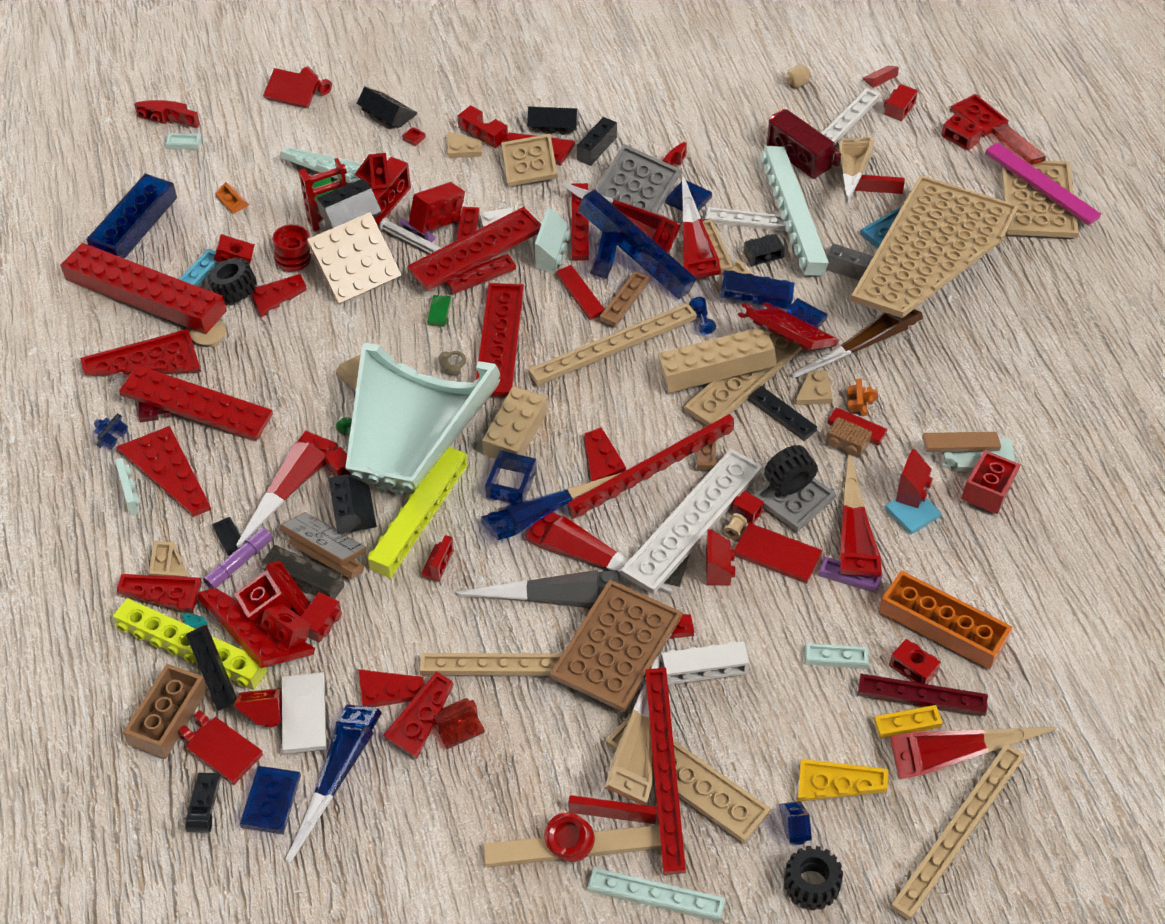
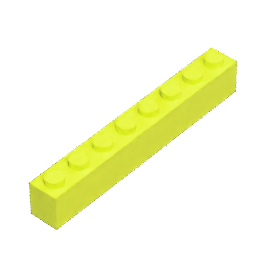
[368,447,468,579]

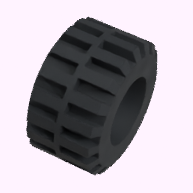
[207,258,257,304]
[764,445,818,496]
[784,846,843,910]

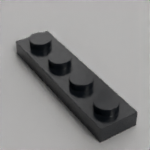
[748,385,817,441]
[186,625,237,711]

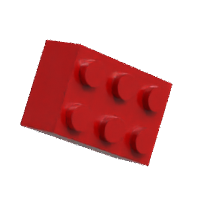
[408,182,465,234]

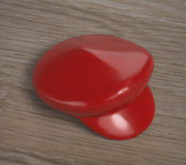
[544,812,595,862]

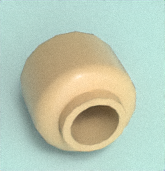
[785,64,811,88]

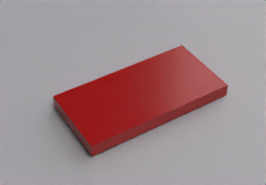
[734,522,823,584]

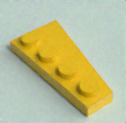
[797,759,888,802]

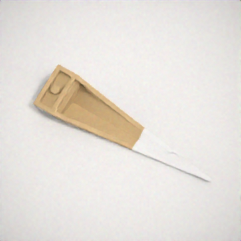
[839,137,874,201]
[605,654,660,805]

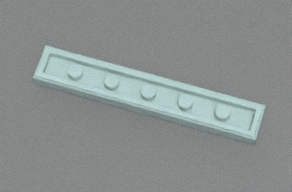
[587,867,725,922]

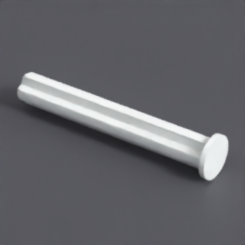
[379,218,441,254]

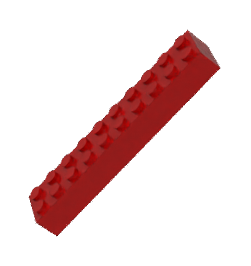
[60,243,227,334]

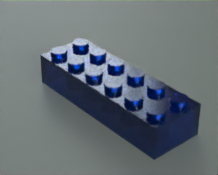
[86,173,177,259]

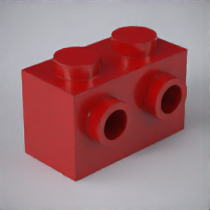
[941,114,983,151]

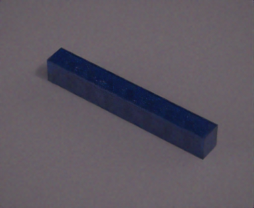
[578,189,696,299]

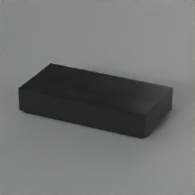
[212,517,245,556]

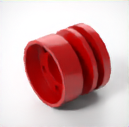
[272,224,311,271]

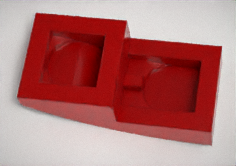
[663,142,687,166]

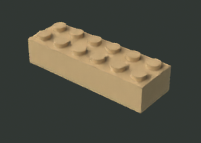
[658,326,777,393]

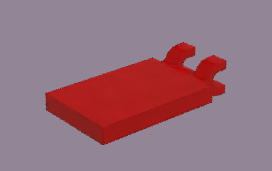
[178,710,263,785]

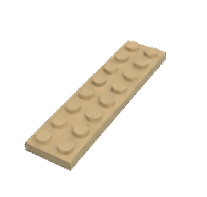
[684,331,803,426]
[606,713,771,844]

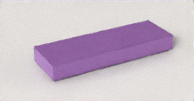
[818,557,883,593]

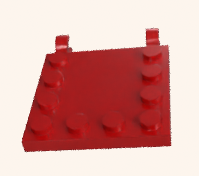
[737,302,840,351]

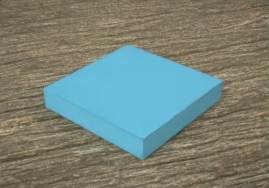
[885,498,941,535]

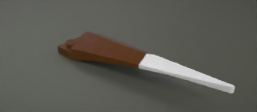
[792,309,923,378]

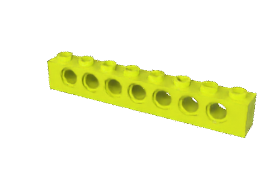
[113,598,267,690]

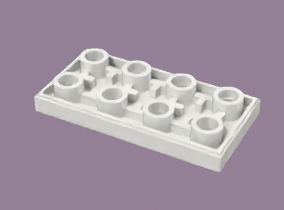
[282,672,327,754]

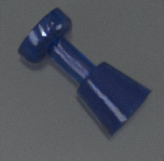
[689,297,717,335]

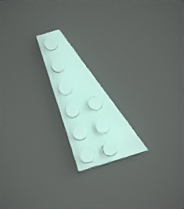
[281,147,362,183]

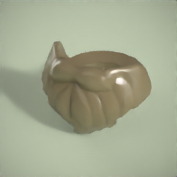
[438,351,466,376]

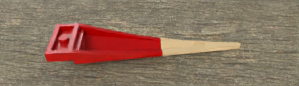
[838,454,882,577]
[889,727,1056,780]

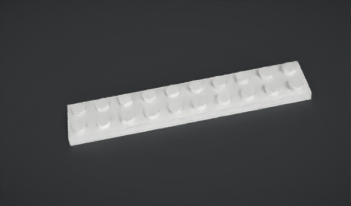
[620,449,763,595]

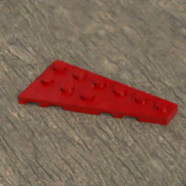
[80,329,201,376]
[116,426,211,517]
[198,588,315,668]

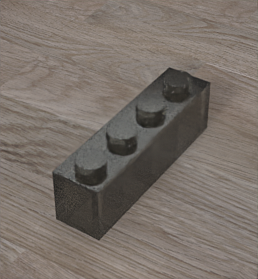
[261,545,345,599]

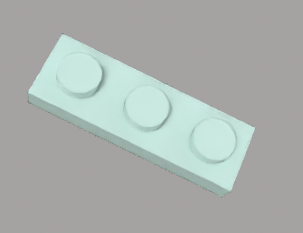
[115,458,140,515]

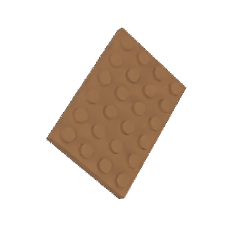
[550,580,683,713]

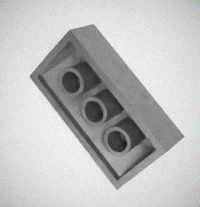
[826,243,874,281]

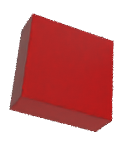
[402,127,426,147]

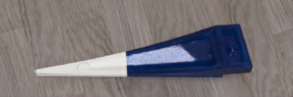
[286,704,382,864]

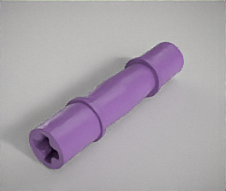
[203,528,272,589]

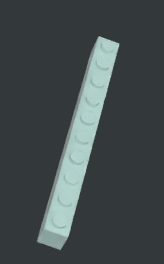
[760,146,829,276]

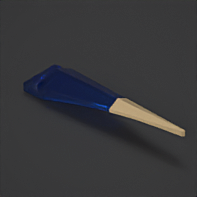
[481,473,621,541]

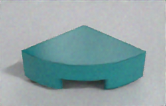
[182,613,208,629]

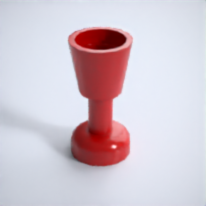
[299,66,332,95]

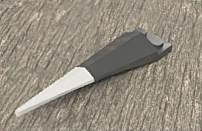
[457,570,619,608]

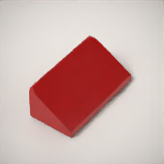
[863,66,899,88]

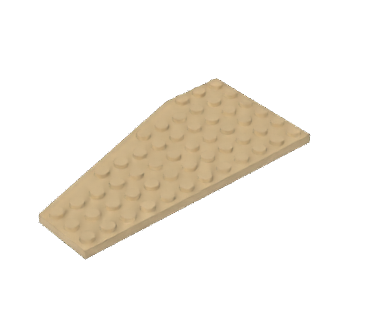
[850,175,1019,318]

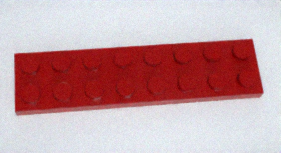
[407,207,542,291]
[476,283,524,397]
[119,365,273,441]

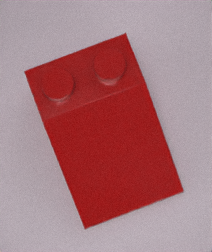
[961,450,1021,514]

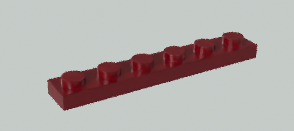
[858,673,988,716]

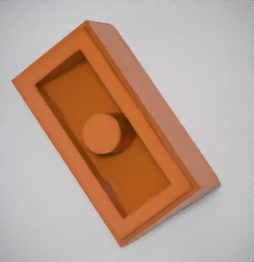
[215,182,249,214]

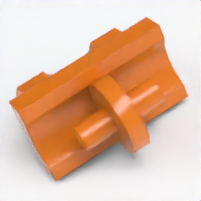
[847,378,878,416]

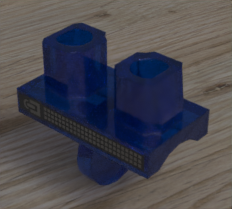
[94,413,128,449]

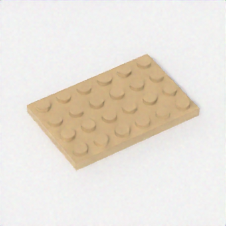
[1001,160,1079,238]

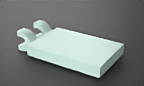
[941,439,1015,472]

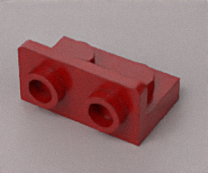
[421,535,454,582]

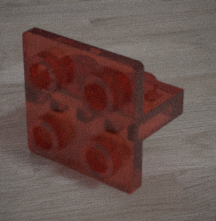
[434,698,485,749]

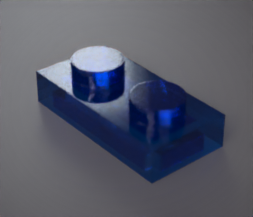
[787,298,828,328]

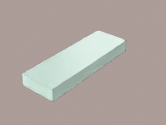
[805,643,868,669]

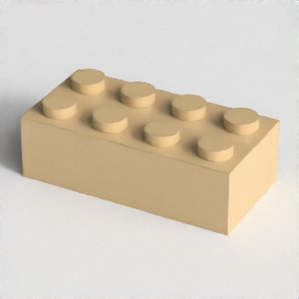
[482,386,548,466]

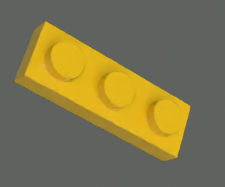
[874,705,943,739]

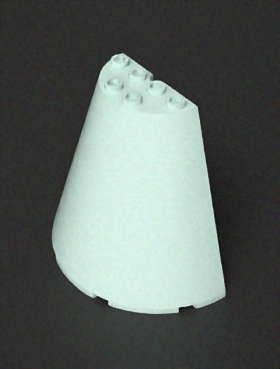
[346,343,500,495]

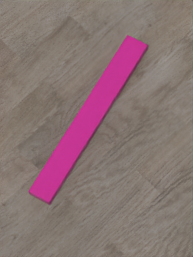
[985,142,1101,226]

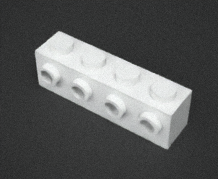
[661,642,749,685]

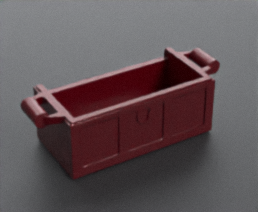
[767,109,841,179]

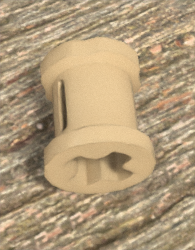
[723,513,747,540]

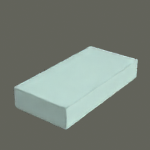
[165,133,202,149]

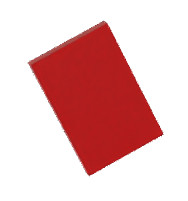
[263,68,319,108]
[950,94,1009,137]

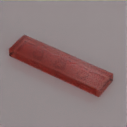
[992,124,1046,165]

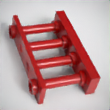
[298,158,347,232]

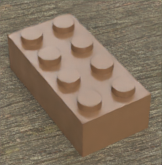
[123,663,208,759]

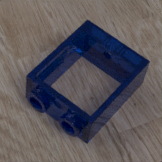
[485,450,537,506]

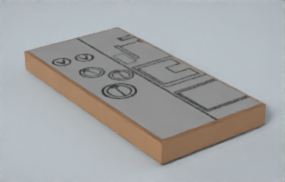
[279,512,367,566]

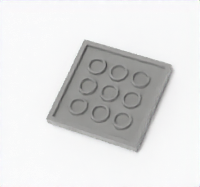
[594,144,682,213]

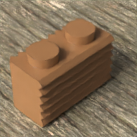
[826,417,872,457]

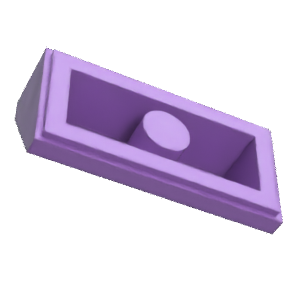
[400,218,436,242]

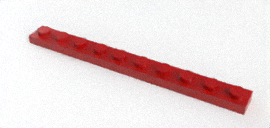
[568,414,734,519]
[645,668,686,875]

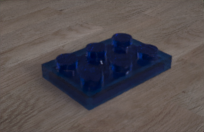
[240,766,301,835]

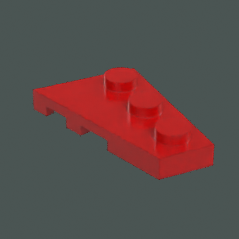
[251,274,307,318]

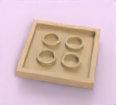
[501,134,558,187]

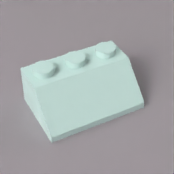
[535,208,571,272]

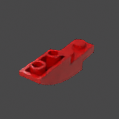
[134,100,200,128]

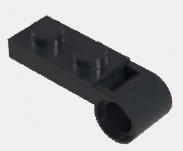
[186,773,221,833]

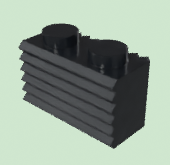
[744,233,785,266]

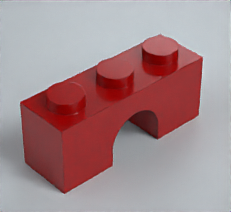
[457,105,508,148]

